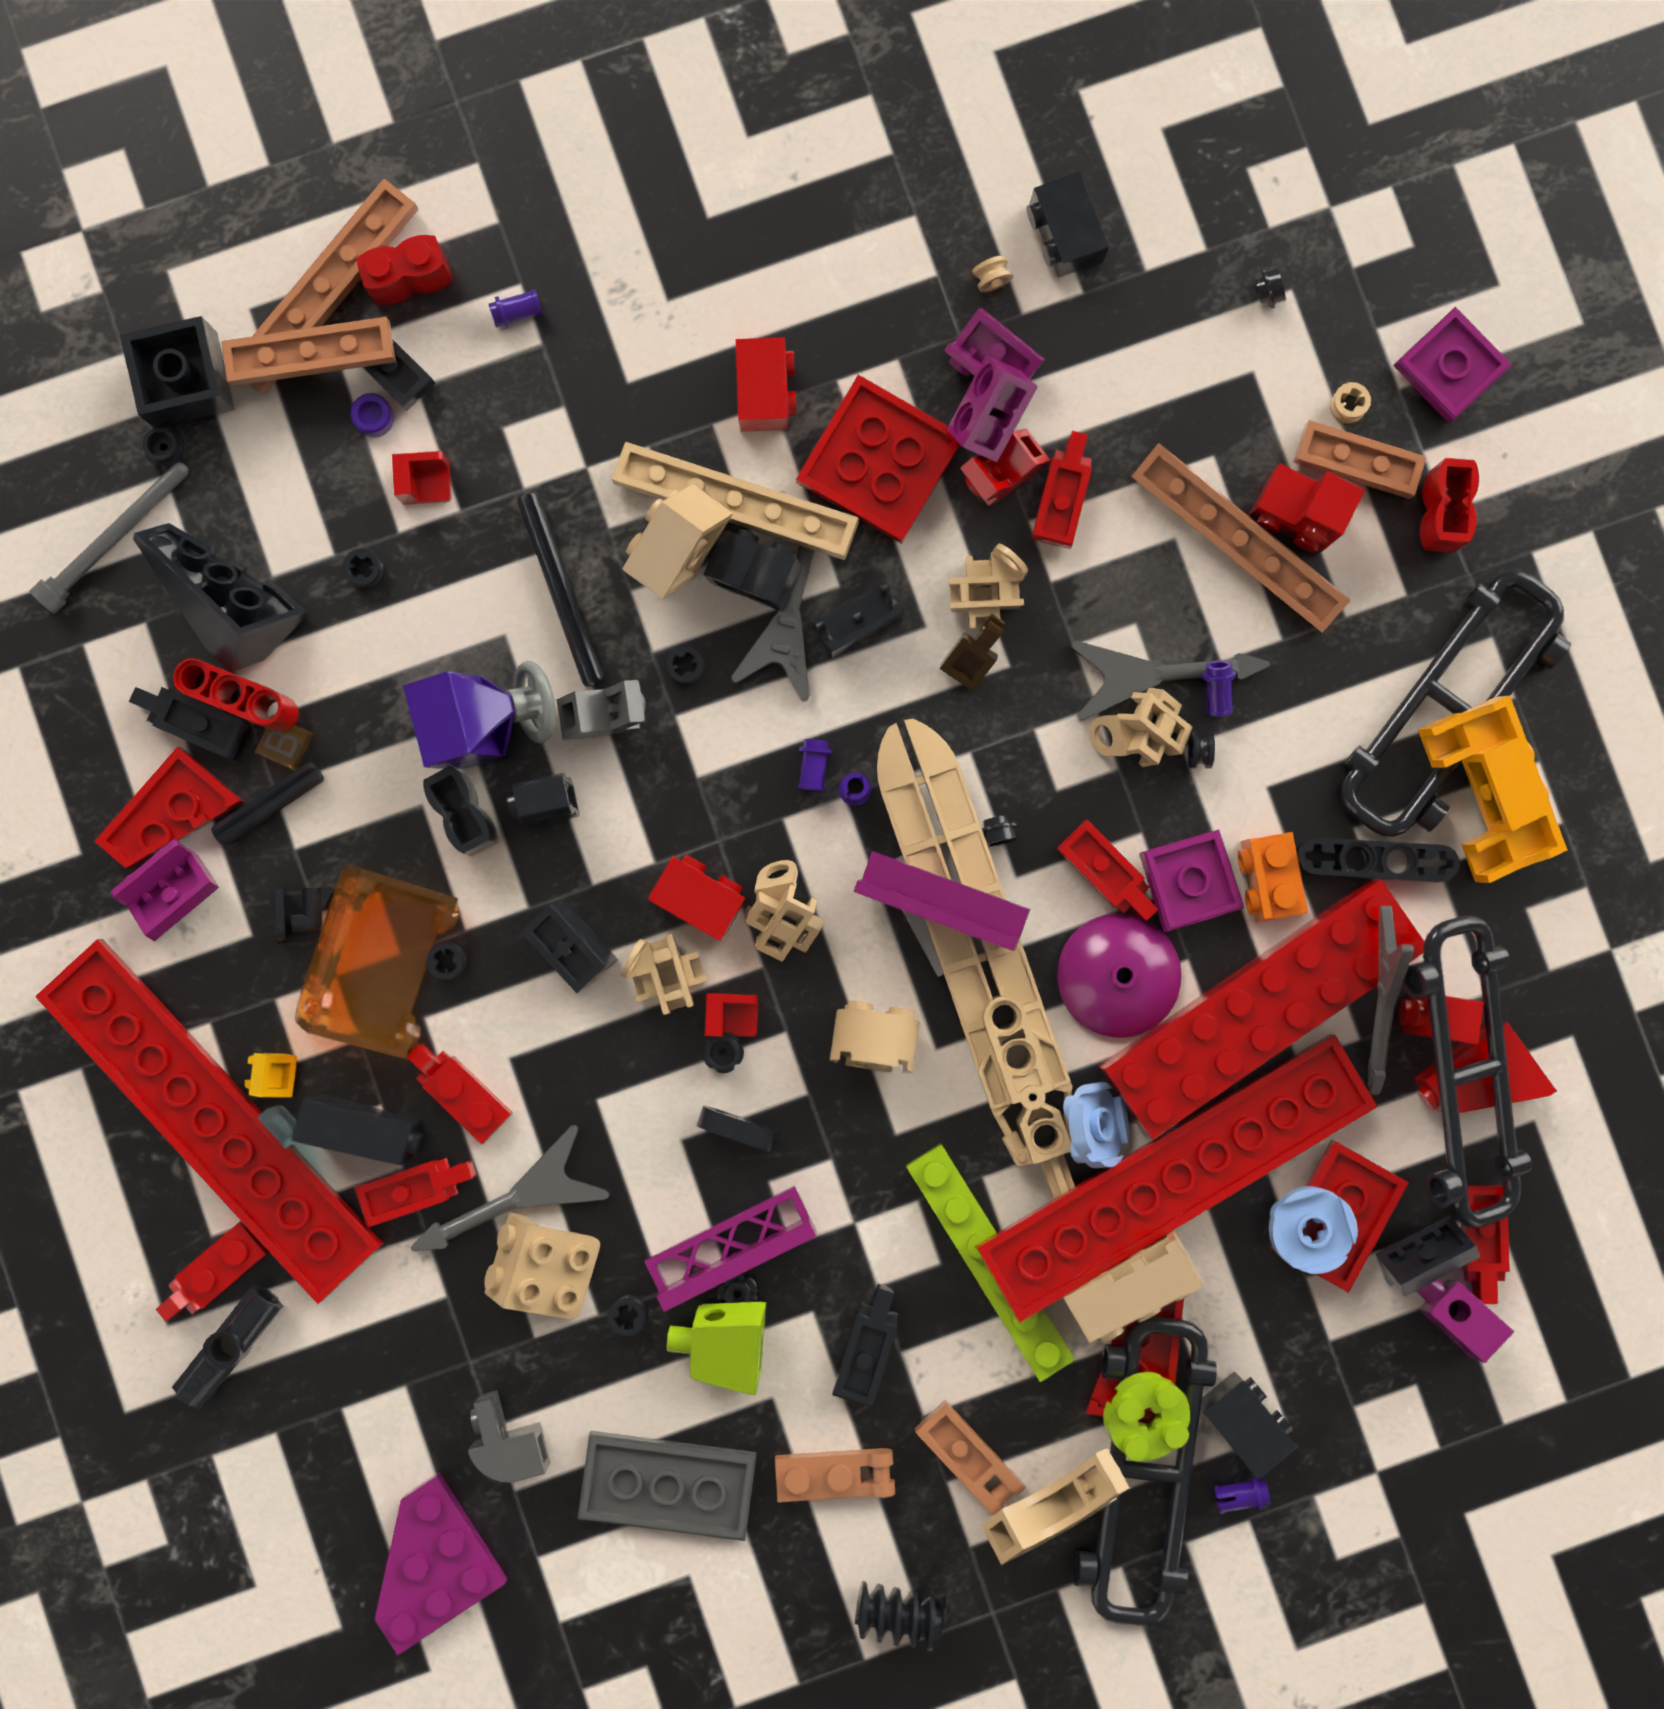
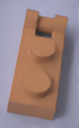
[915,1400,1026,1515]
[775,1448,895,1502]

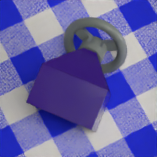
[403,661,556,770]

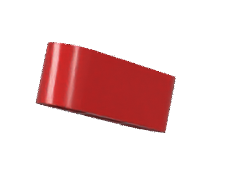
[173,658,299,732]

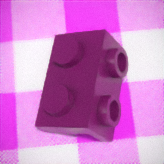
[944,308,1045,379]
[111,840,219,941]

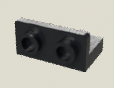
[1375,1215,1480,1297]

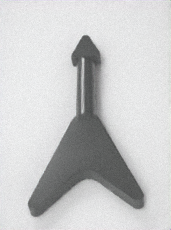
[732,504,819,702]
[1071,641,1270,721]
[1367,906,1414,1095]
[411,1125,609,1251]

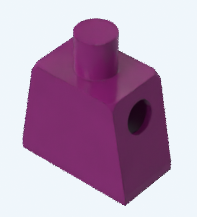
[1416,1279,1514,1363]

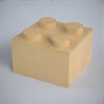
[622,484,733,599]

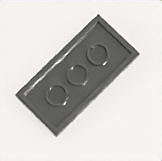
[578,1431,757,1541]

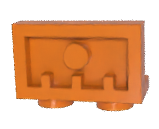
[1237,832,1308,922]

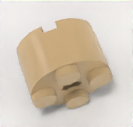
[830,1001,920,1073]

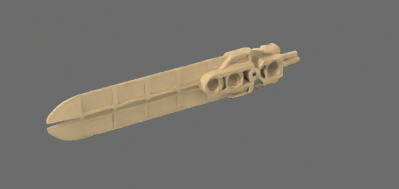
[877,719,1075,1199]

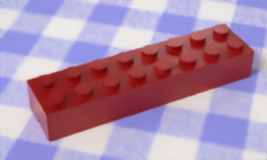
[1097,879,1425,1140]

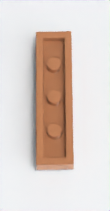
[221,317,396,386]

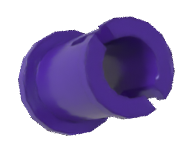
[488,289,543,330]
[1202,661,1236,716]
[798,739,832,791]
[838,772,871,806]
[1214,1476,1270,1514]

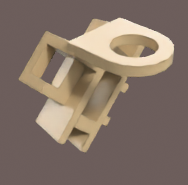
[949,544,1028,629]
[1089,688,1193,767]
[745,860,825,962]
[621,934,707,1015]

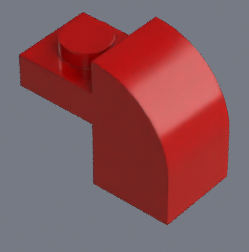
[960,428,1051,506]

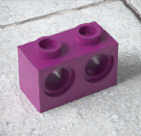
[947,355,1038,462]

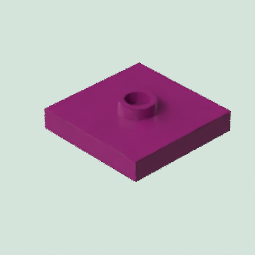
[1393,306,1512,424]
[1139,829,1245,933]

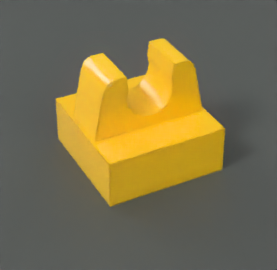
[245,1053,297,1097]

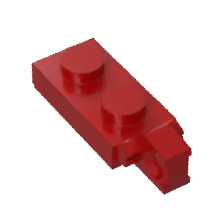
[1031,430,1092,549]
[1056,819,1159,921]
[406,1043,513,1144]
[354,1158,477,1228]
[1461,1185,1510,1304]
[155,1221,269,1322]

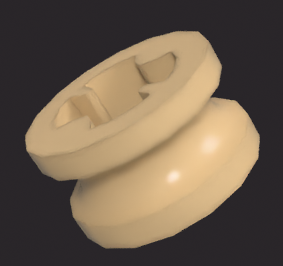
[972,256,1013,292]
[1330,382,1371,424]

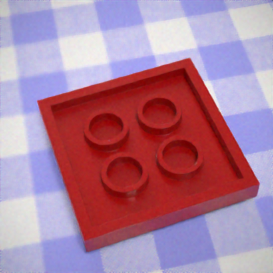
[796,374,960,544]

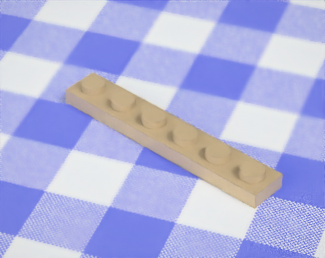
[611,442,859,560]

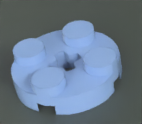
[1063,1082,1129,1168]
[1269,1186,1358,1274]

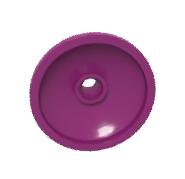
[1057,913,1182,1038]

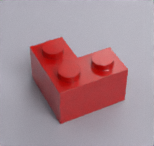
[1249,463,1365,553]

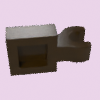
[939,614,1005,691]

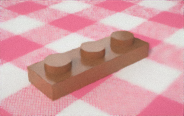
[1293,420,1426,499]

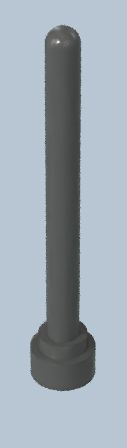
[29,463,188,614]

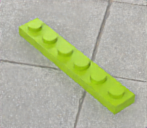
[906,1143,1075,1382]

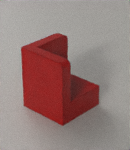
[392,451,452,505]
[705,993,759,1037]

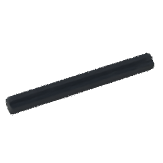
[517,492,604,687]

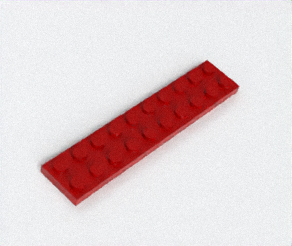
[35,939,384,1304]
[975,1034,1377,1323]

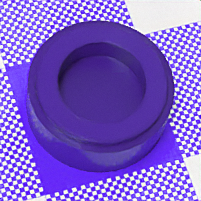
[350,393,394,437]

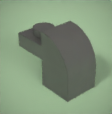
[556,680,646,740]
[468,1390,551,1482]

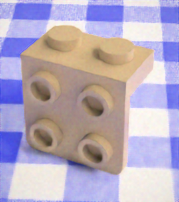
[484,1212,600,1320]

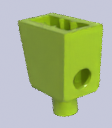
[667,1302,766,1396]

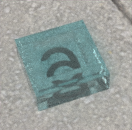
[257,1105,299,1149]

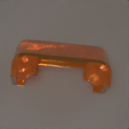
[295,863,459,1059]

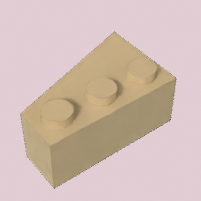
[1063,1230,1203,1343]

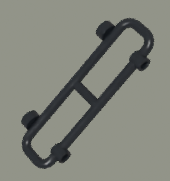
[1341,571,1572,837]
[1403,915,1532,1228]
[1073,1316,1217,1626]

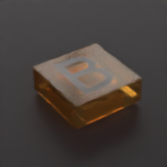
[255,715,313,770]

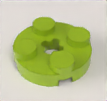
[1103,1372,1190,1461]

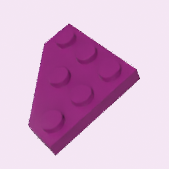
[375,1472,507,1656]

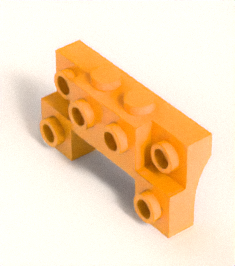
[1418,695,1567,883]

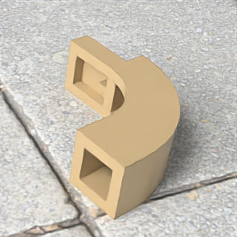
[981,1448,1129,1565]

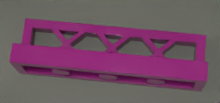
[853,851,1031,951]
[644,1186,817,1312]

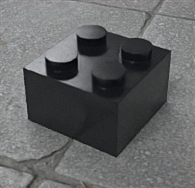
[120,316,235,428]

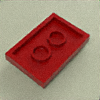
[1271,1139,1409,1293]

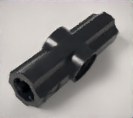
[171,1284,283,1410]

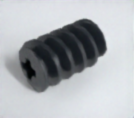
[855,1580,946,1653]

